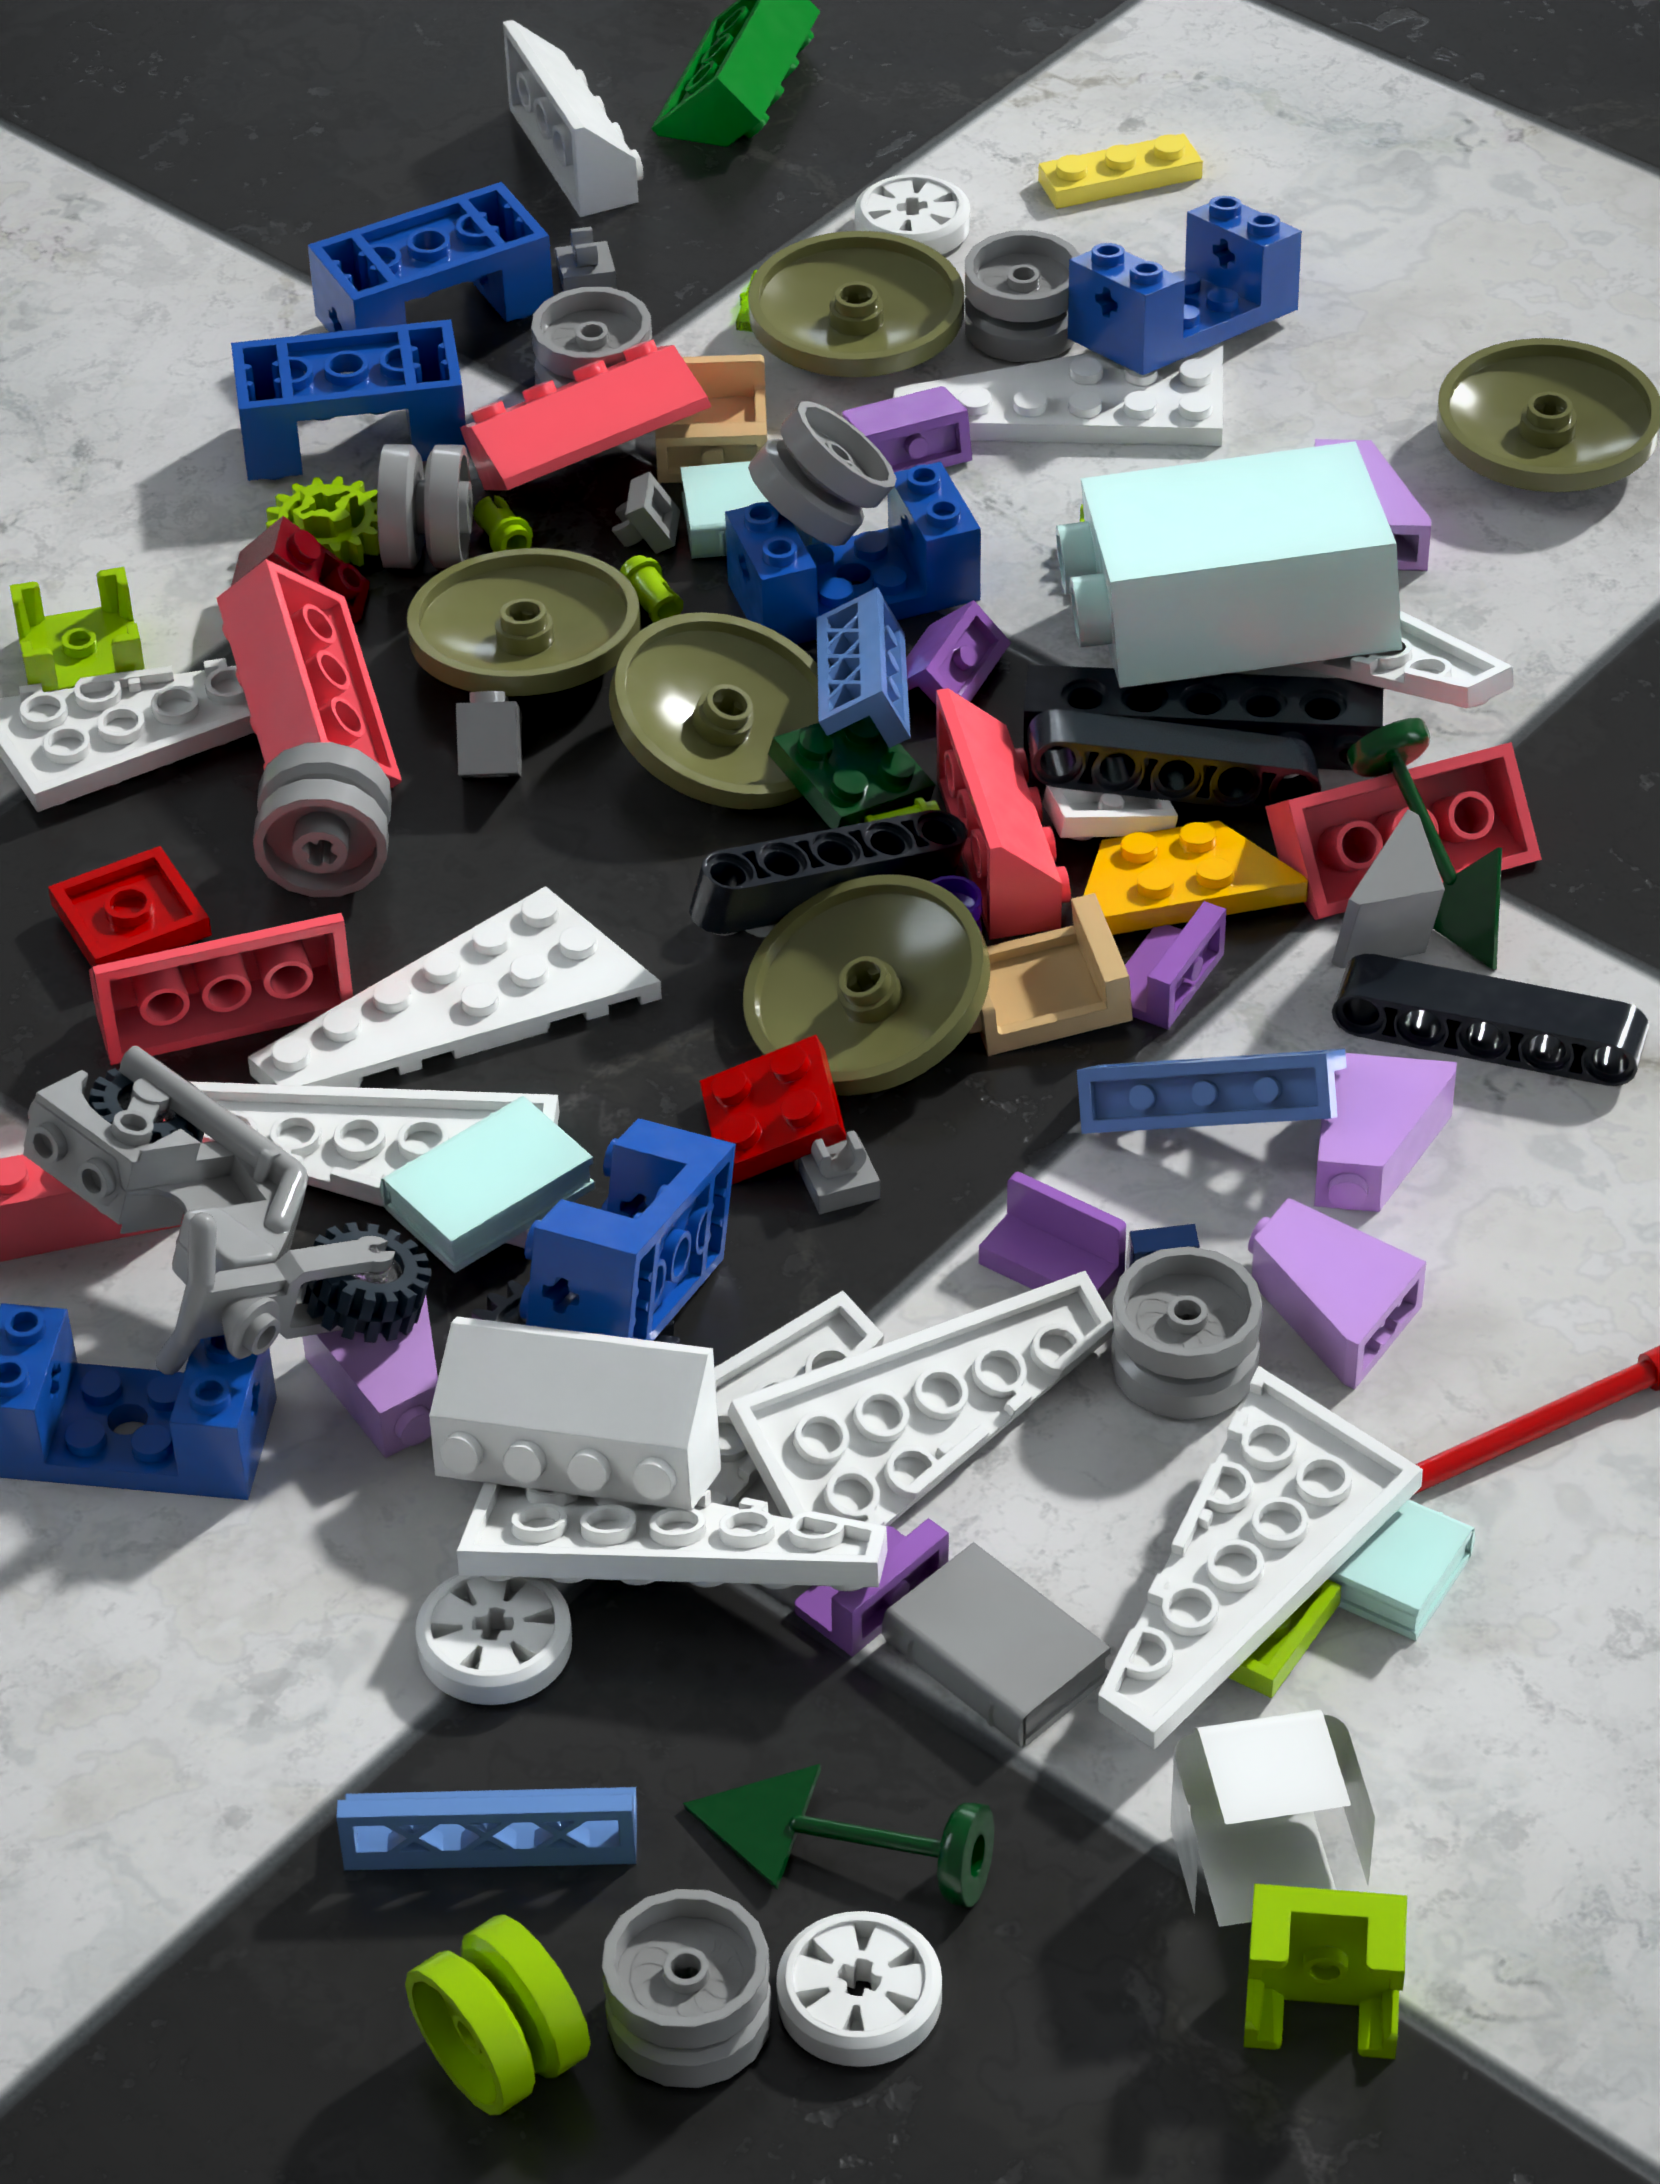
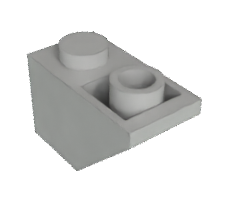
[456,691,523,779]

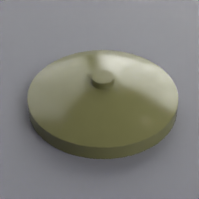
[748,231,965,377]
[1437,338,1660,492]
[407,548,640,696]
[609,612,819,809]
[743,875,990,1096]

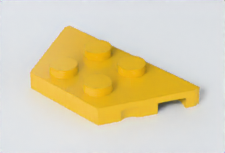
[1083,820,1308,935]

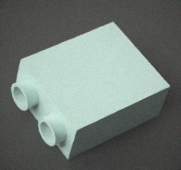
[1056,441,1402,688]

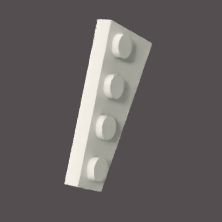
[707,1290,884,1506]

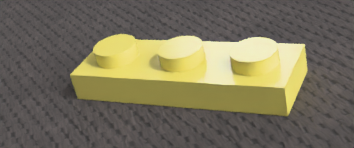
[1038,133,1203,209]

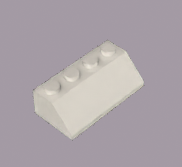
[503,20,643,217]
[429,1317,721,1511]

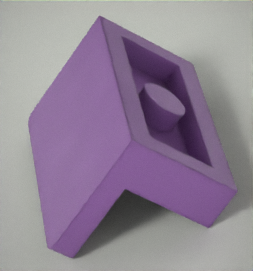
[842,386,972,472]
[906,600,1011,705]
[1125,901,1226,1030]
[979,1171,1126,1301]
[794,1518,949,1657]

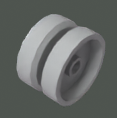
[965,230,1080,362]
[531,287,652,388]
[748,401,896,546]
[377,444,473,570]
[253,742,392,897]
[1111,1246,1263,1420]
[602,1889,772,2088]

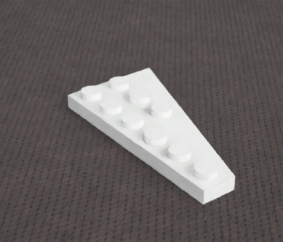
[1289,611,1513,709]
[248,886,662,1088]
[727,1271,1114,1526]
[1098,1366,1423,1750]

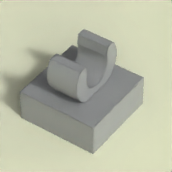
[555,227,617,291]
[612,471,680,554]
[798,1130,880,1214]

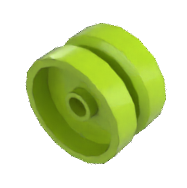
[405,1914,591,2115]

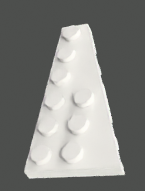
[893,342,1223,446]
[0,658,254,812]
[191,1082,559,1248]
[457,1482,888,1591]

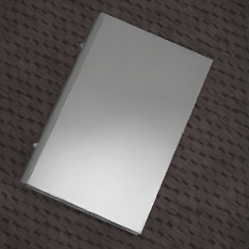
[882,1542,1111,1748]

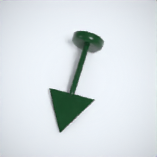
[1347,718,1502,970]
[683,1764,994,1907]

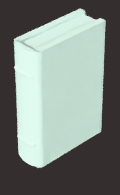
[680,461,824,559]
[380,1096,595,1273]
[1328,1500,1475,1641]

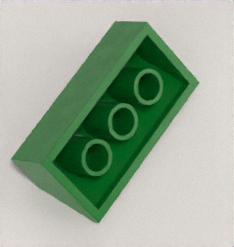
[651,0,820,147]

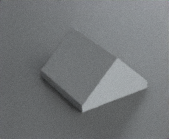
[1331,809,1445,968]

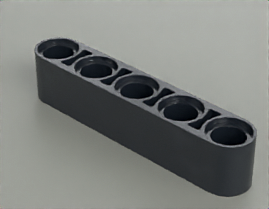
[1027,709,1322,812]
[689,810,968,934]
[1332,954,1649,1086]

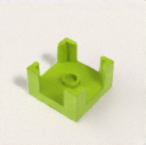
[9,567,145,692]
[1244,1884,1407,2059]

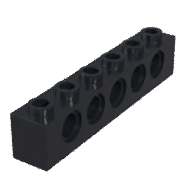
[1023,664,1383,771]

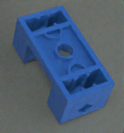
[308,182,554,332]
[1068,196,1302,375]
[231,319,469,481]
[725,462,981,644]
[519,1118,736,1341]
[0,1303,277,1500]

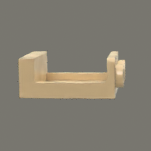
[655,354,767,483]
[968,893,1133,1056]

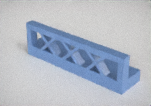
[816,587,911,748]
[1077,1048,1347,1134]
[336,1787,637,1870]

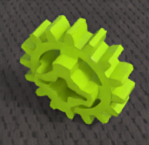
[266,476,380,567]

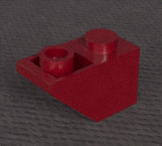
[231,516,370,624]

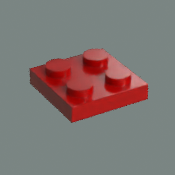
[48,846,212,967]
[699,1034,846,1184]

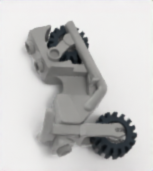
[23,1046,431,1375]

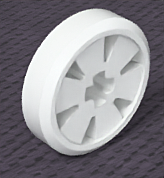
[855,174,970,254]
[416,1573,572,1705]
[776,1911,942,2067]

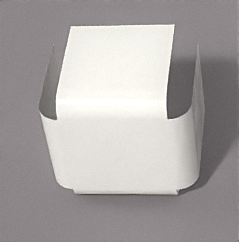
[1170,1709,1375,1927]

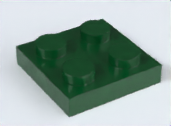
[768,715,936,829]

